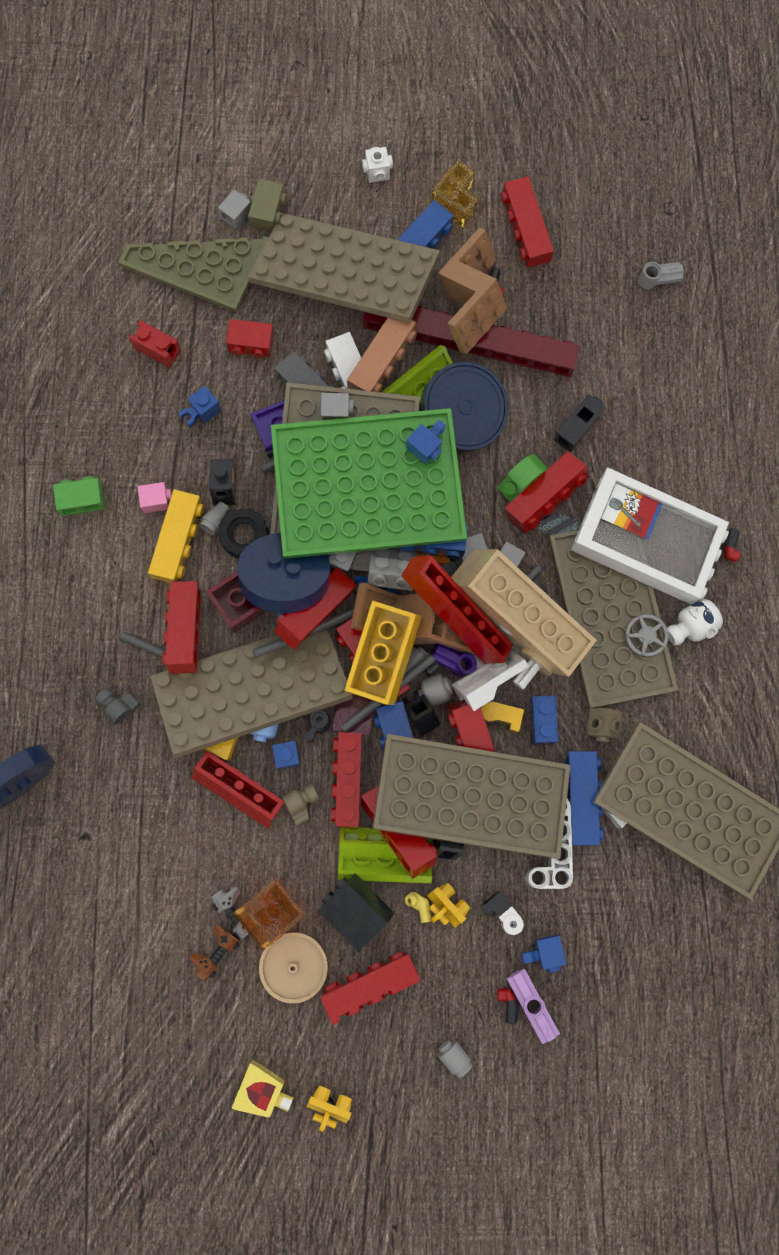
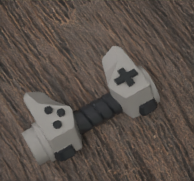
[211,887,262,940]

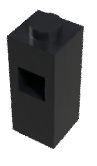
[554,394,606,453]

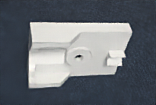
[452,651,529,711]

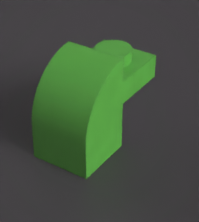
[497,454,548,502]

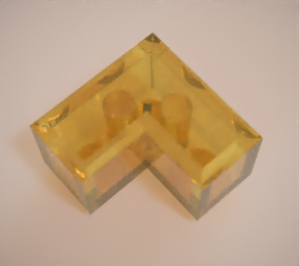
[431,160,478,227]

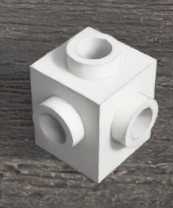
[362,147,393,183]

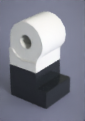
[480,891,524,935]

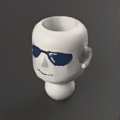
[667,599,723,645]

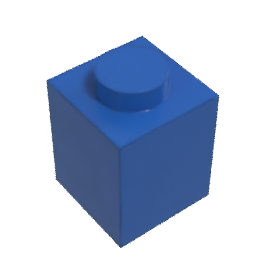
[272,741,301,770]

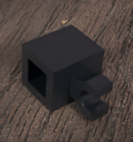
[402,690,441,736]

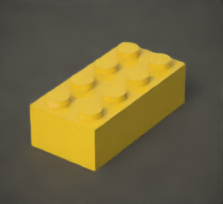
[344,601,422,705]

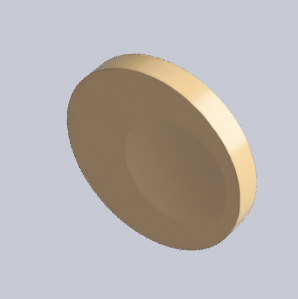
[259,932,328,1003]

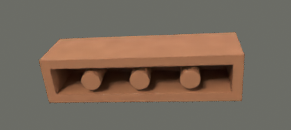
[347,318,417,392]

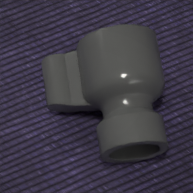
[95,687,141,725]

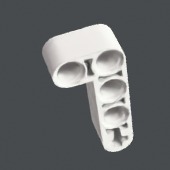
[526,799,573,889]

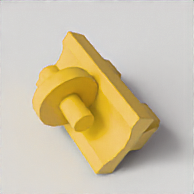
[426,883,470,928]
[307,1086,352,1132]

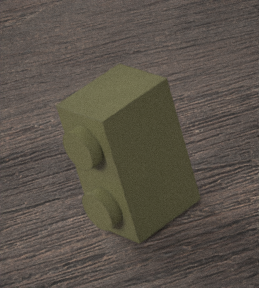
[248,179,287,232]

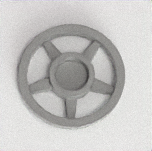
[625,614,668,657]

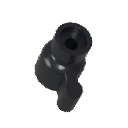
[305,710,331,742]

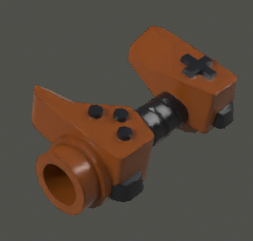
[190,925,240,982]

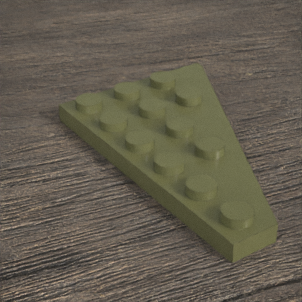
[118,236,268,313]

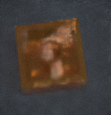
[233,878,306,951]

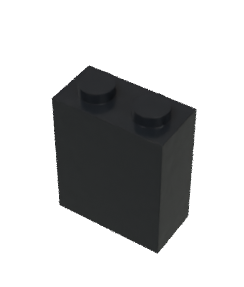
[318,873,395,952]

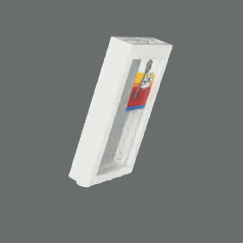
[570,467,729,605]

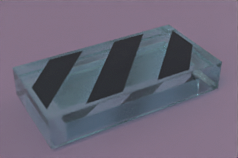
[537,512,582,535]

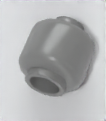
[418,674,454,707]

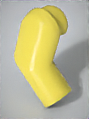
[405,892,432,923]

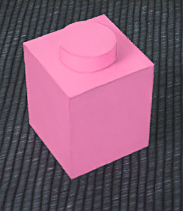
[137,482,172,513]

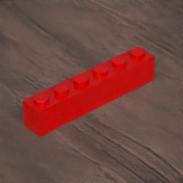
[401,555,513,664]

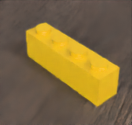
[148,489,204,583]

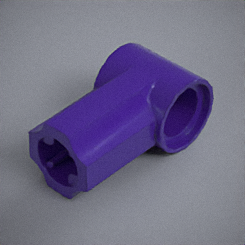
[430,643,477,677]

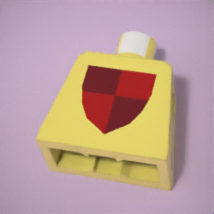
[232,1060,294,1117]

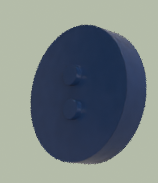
[420,362,509,452]
[237,533,330,613]
[0,745,55,809]

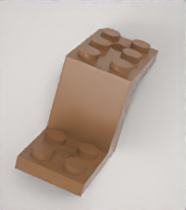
[438,227,507,355]
[351,583,476,655]

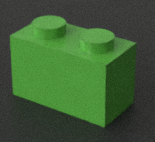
[53,476,105,516]

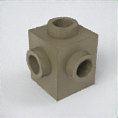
[587,708,622,743]

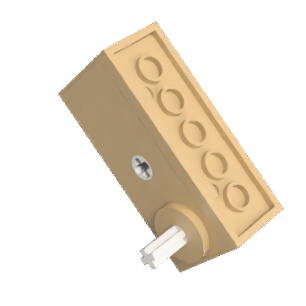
[451,549,597,690]

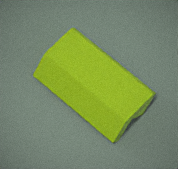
[381,345,453,411]
[338,827,433,883]

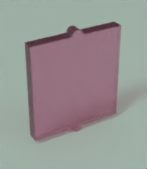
[332,693,373,736]

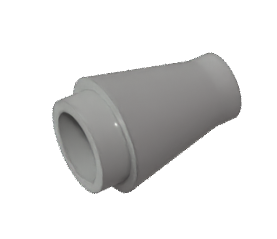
[199,502,230,535]

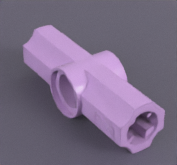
[506,968,560,1044]

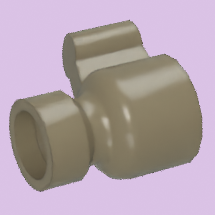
[282,783,320,826]

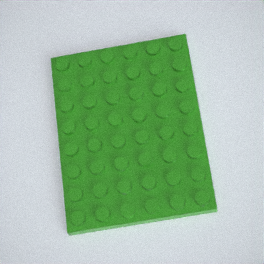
[271,408,467,559]

